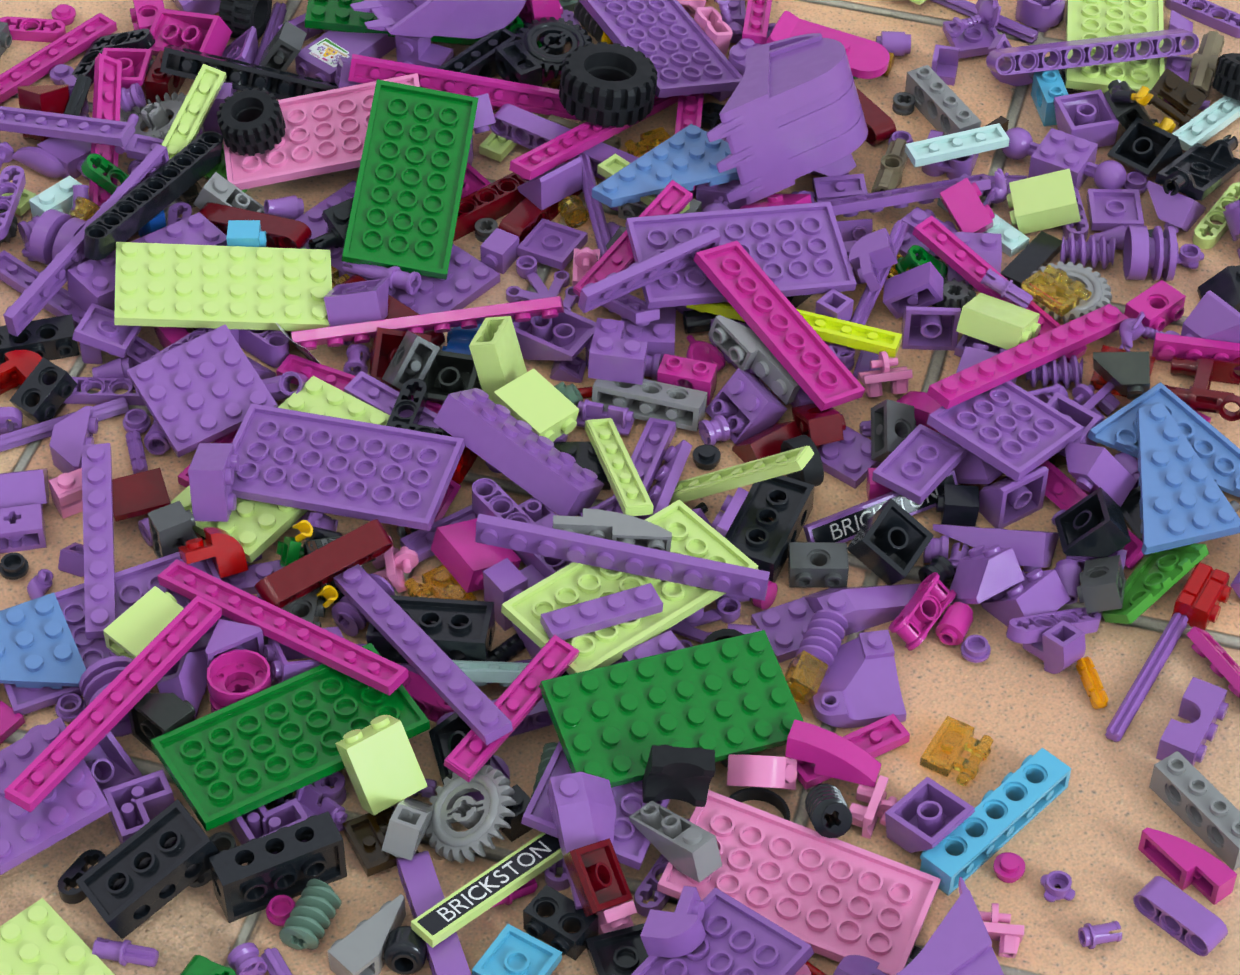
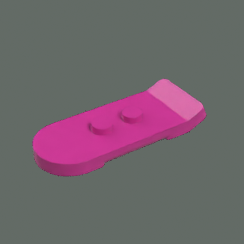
[766,11,890,79]

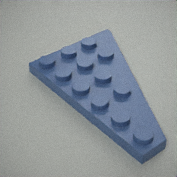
[592,124,740,208]
[1087,382,1240,498]
[1136,403,1240,555]
[0,592,86,689]

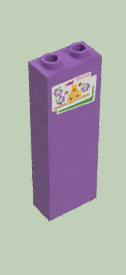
[295,30,396,83]

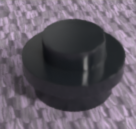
[693,444,721,470]
[0,553,29,580]

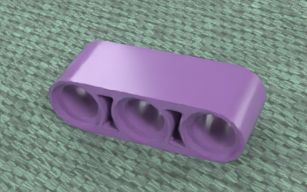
[1133,876,1228,956]

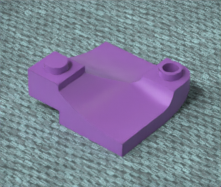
[800,629,906,728]

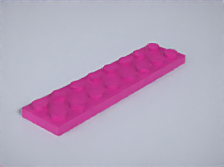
[693,241,866,411]

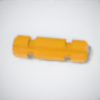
[1076,656,1109,709]

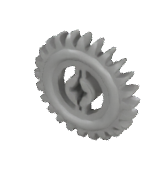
[122,92,187,140]
[1024,261,1112,324]
[425,765,517,863]

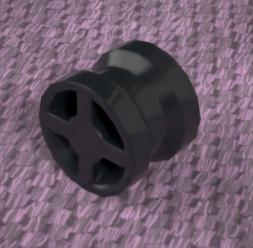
[918,555,955,584]

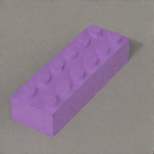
[67,212,227,311]
[433,388,604,516]

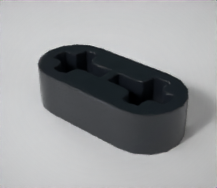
[57,849,106,904]

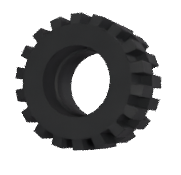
[219,0,272,40]
[1212,53,1240,100]
[217,88,286,156]

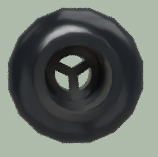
[384,926,427,975]

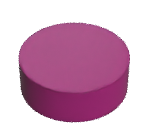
[752,581,778,610]

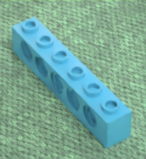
[920,748,1072,896]

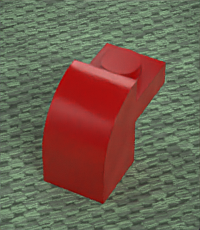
[0,350,43,395]
[178,527,248,578]

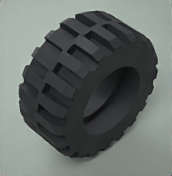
[559,42,658,128]

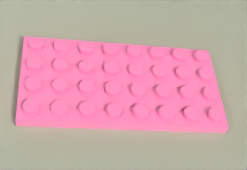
[223,73,420,190]
[657,790,941,975]

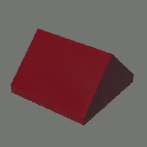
[17,84,70,142]
[370,327,432,385]
[732,421,801,463]
[112,467,171,522]
[563,838,633,917]

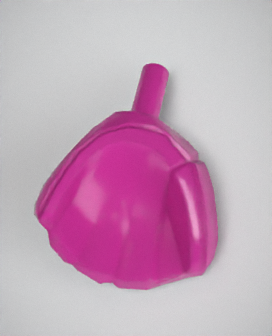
[686,335,726,372]

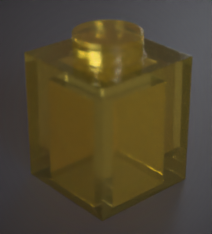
[784,650,829,705]

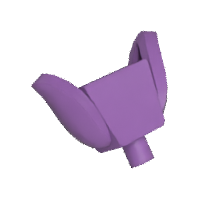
[12,114,91,180]

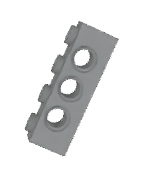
[905,65,981,135]
[592,379,708,432]
[1149,751,1240,871]

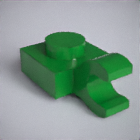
[276,536,304,567]

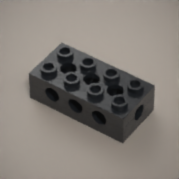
[725,475,815,583]
[366,595,495,664]
[76,799,220,940]
[209,811,347,923]

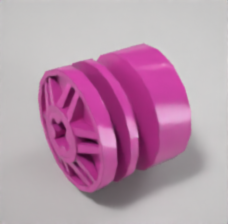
[206,649,272,713]

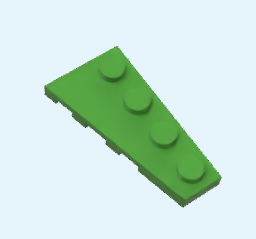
[1102,543,1209,624]

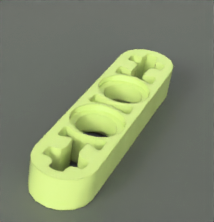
[1192,182,1240,249]

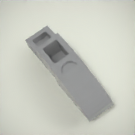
[708,315,800,405]
[552,508,672,552]

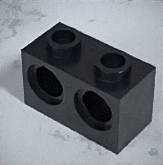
[495,40,542,87]
[9,357,77,423]
[523,885,598,961]

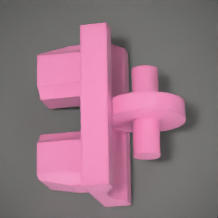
[572,247,600,287]
[858,351,913,397]
[372,535,419,593]
[849,775,897,839]
[979,903,1024,958]

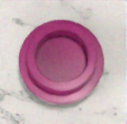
[51,4,76,26]
[993,852,1025,883]
[266,895,296,926]

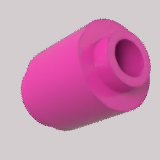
[935,602,973,646]

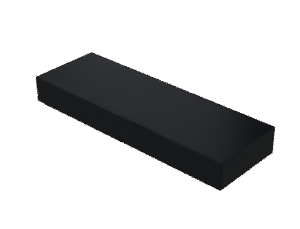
[1001,231,1062,290]

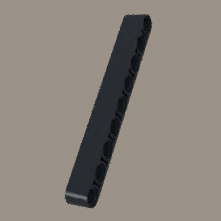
[84,131,223,260]

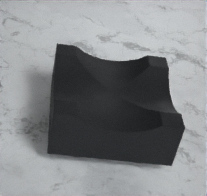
[642,745,716,807]

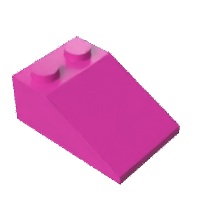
[149,8,232,56]

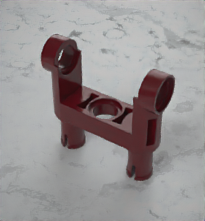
[1165,356,1240,421]

